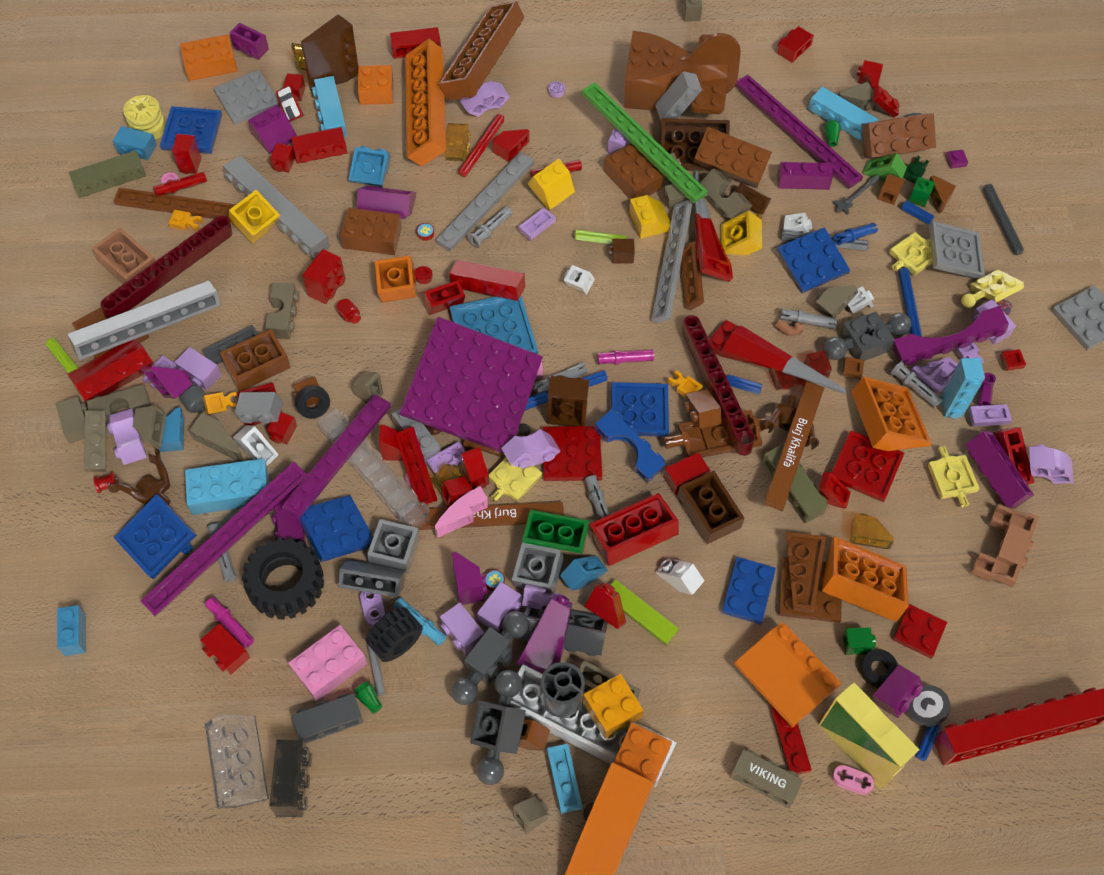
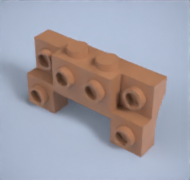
[971,504,1039,587]

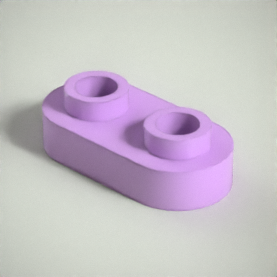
[360,591,386,627]

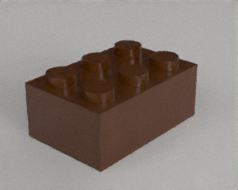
[547,375,589,426]
[678,471,744,544]

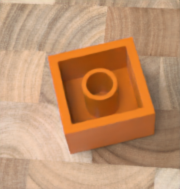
[358,65,394,105]
[375,255,418,303]

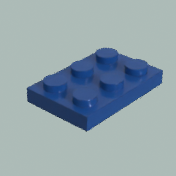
[722,557,776,625]

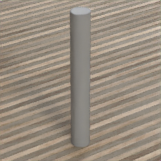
[366,636,385,696]

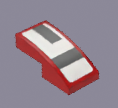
[276,84,304,122]

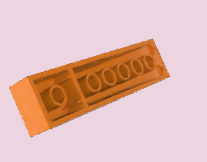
[565,723,672,875]

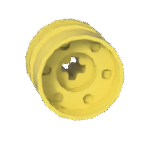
[123,95,166,140]

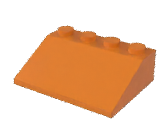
[851,377,932,451]
[822,536,909,622]
[734,622,842,728]

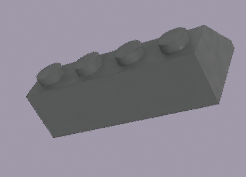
[520,606,608,656]

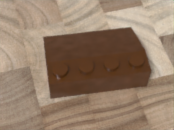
[301,14,359,91]
[660,118,730,171]

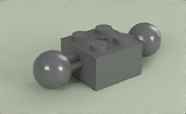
[823,311,911,361]
[451,611,529,705]
[470,670,526,785]

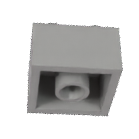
[367,519,420,574]
[512,543,564,594]

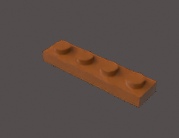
[681,241,704,310]

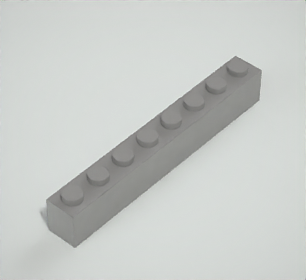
[223,155,330,259]
[67,281,221,360]

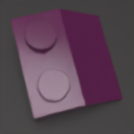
[248,104,297,154]
[140,366,192,399]
[452,552,487,605]

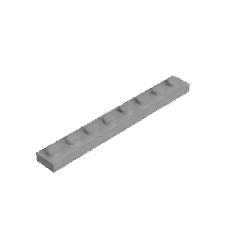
[436,152,534,252]
[651,200,692,323]

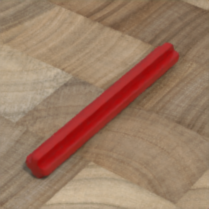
[458,114,504,177]

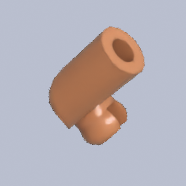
[775,320,804,336]

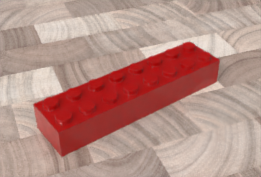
[934,687,1104,766]

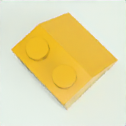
[528,159,575,211]
[229,190,280,244]
[629,195,671,239]
[721,210,762,255]

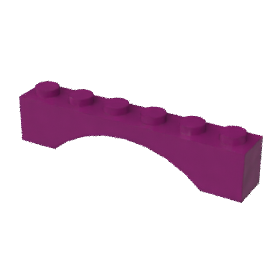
[892,305,1009,366]

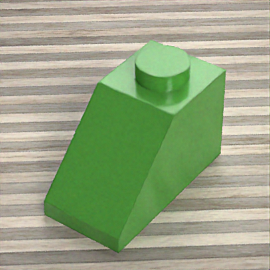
[863,153,907,182]

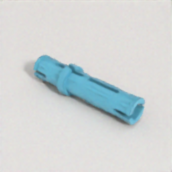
[393,598,447,646]

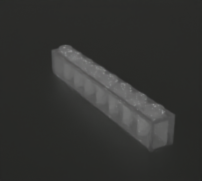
[317,408,430,529]

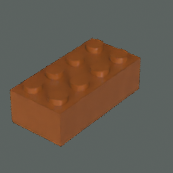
[861,113,936,158]
[694,127,772,188]

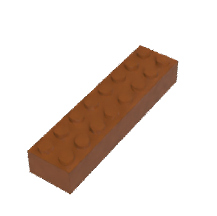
[439,1,525,100]

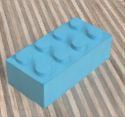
[185,458,270,515]

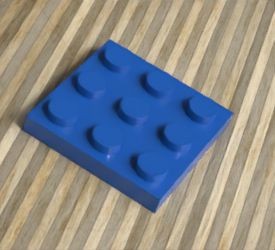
[160,106,222,154]
[777,227,850,293]
[611,382,669,437]
[114,494,197,579]
[298,495,373,562]

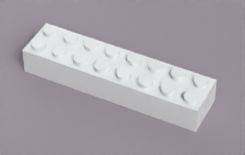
[510,665,676,788]

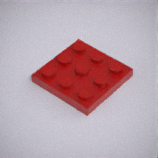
[543,426,602,481]
[832,430,905,502]

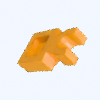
[168,210,203,231]
[667,370,703,398]
[203,392,237,415]

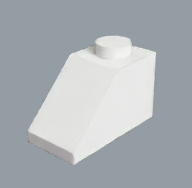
[233,425,279,466]

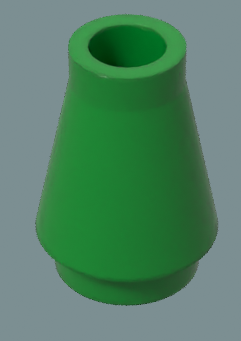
[824,120,841,147]
[354,681,383,714]

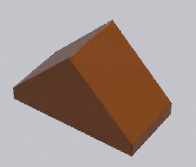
[929,175,956,214]

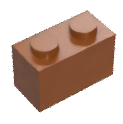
[684,390,721,429]

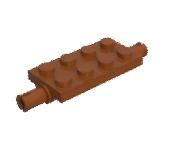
[664,410,778,458]

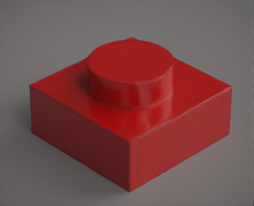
[1000,349,1026,371]

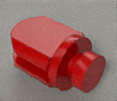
[337,299,361,324]

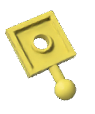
[961,270,1024,308]

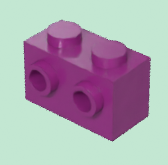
[229,23,269,59]
[873,665,923,718]

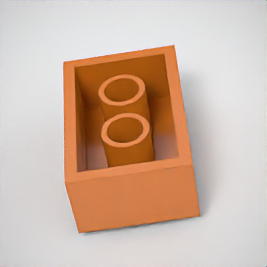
[179,34,238,81]

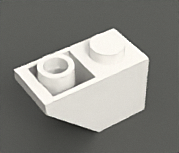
[655,558,705,595]

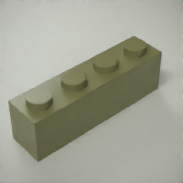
[69,151,146,198]
[762,444,828,523]

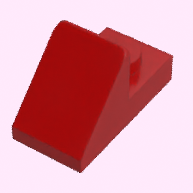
[819,472,851,509]

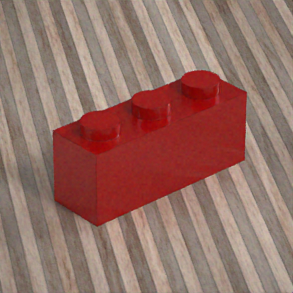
[390,27,441,59]
[291,127,347,164]

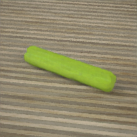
[575,230,627,244]
[46,338,78,373]

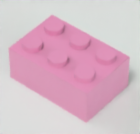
[289,625,367,702]

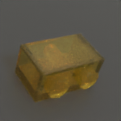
[445,123,472,161]

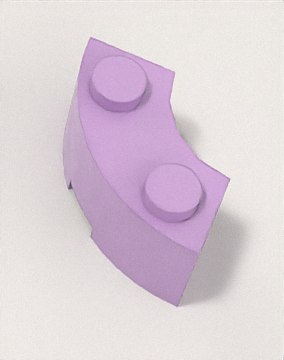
[459,81,510,117]
[107,409,147,465]
[501,429,560,468]
[1029,444,1074,484]

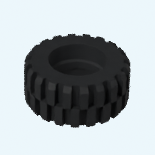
[242,537,324,620]

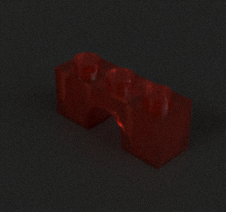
[769,350,832,390]

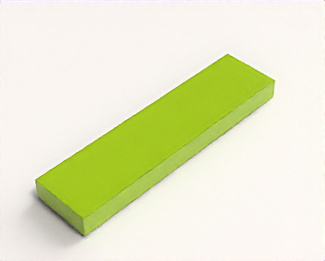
[610,579,679,646]

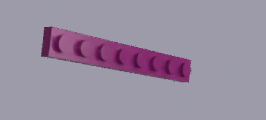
[282,395,391,519]

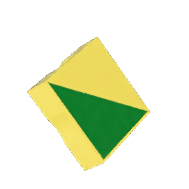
[819,683,919,789]

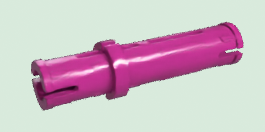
[597,349,654,365]
[204,597,255,649]

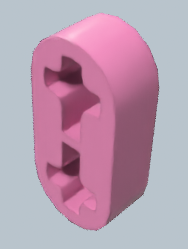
[832,765,874,795]

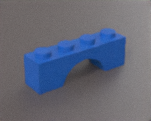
[594,409,665,484]

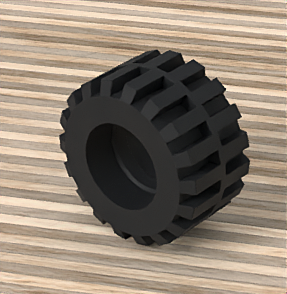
[366,607,423,662]

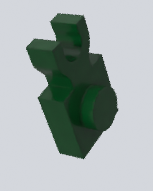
[903,156,929,184]

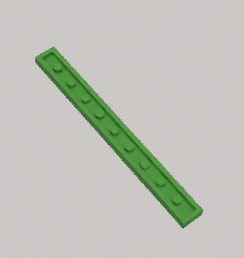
[581,82,708,204]

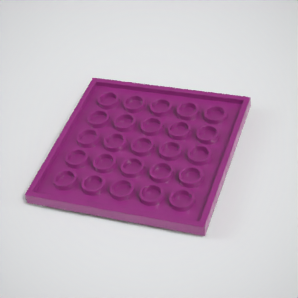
[399,317,543,454]

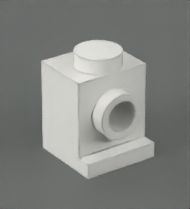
[564,265,595,295]

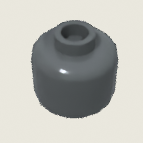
[180,385,207,413]

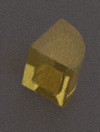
[431,464,464,494]

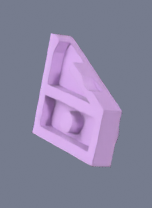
[911,357,958,394]

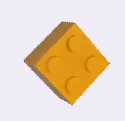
[583,674,644,739]

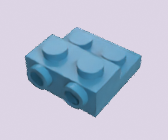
[348,146,391,187]

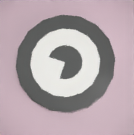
[908,685,951,727]

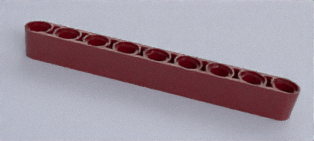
[101,216,233,319]
[682,315,755,456]

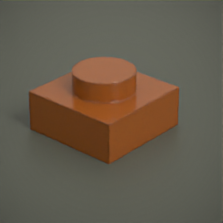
[842,357,864,379]

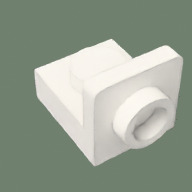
[784,212,812,233]
[848,286,874,313]

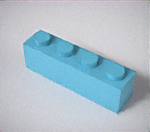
[312,76,347,138]
[808,86,878,142]
[940,358,985,418]

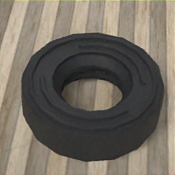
[295,385,330,419]
[860,649,898,687]

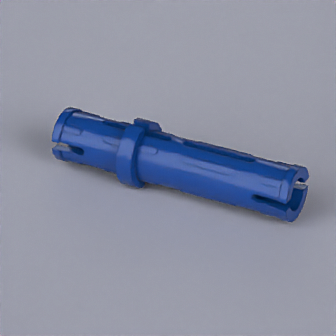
[833,223,878,245]

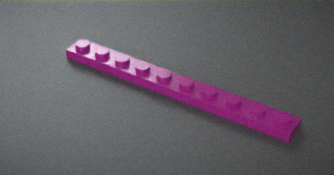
[735,75,863,189]
[140,462,307,617]

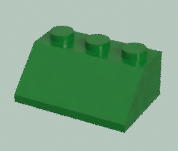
[522,510,589,554]

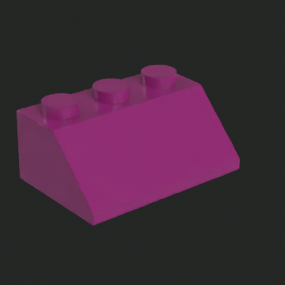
[357,185,416,219]

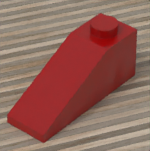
[992,427,1035,485]

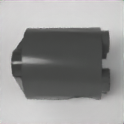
[540,662,585,718]

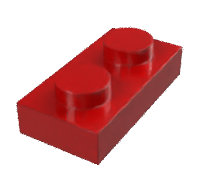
[873,85,900,118]

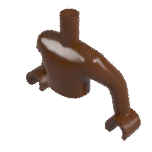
[760,395,819,449]
[107,449,171,505]

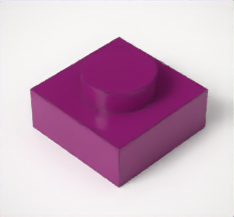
[945,150,968,169]

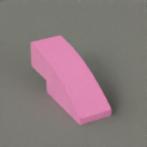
[435,486,488,538]

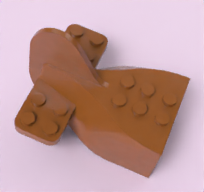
[625,31,741,114]

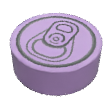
[548,81,565,98]

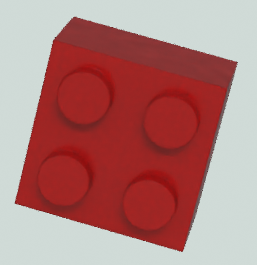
[303,249,346,304]

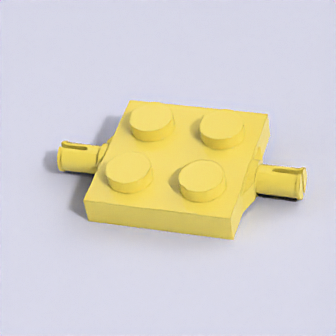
[889,232,933,276]
[927,446,980,507]
[489,458,543,502]

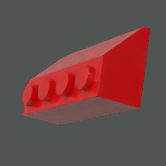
[67,339,154,406]
[589,493,679,566]

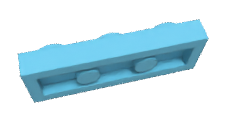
[547,744,583,814]

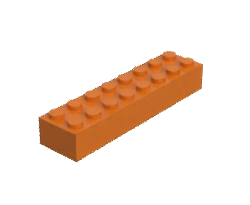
[406,39,446,167]

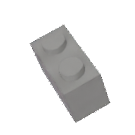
[235,392,283,423]

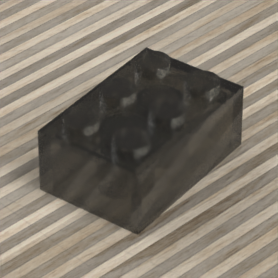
[269,740,312,817]

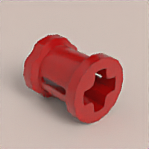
[93,472,117,494]

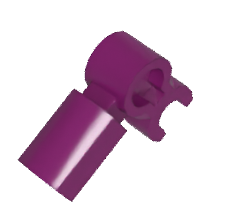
[978,373,996,406]

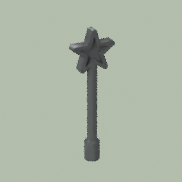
[833,175,879,215]

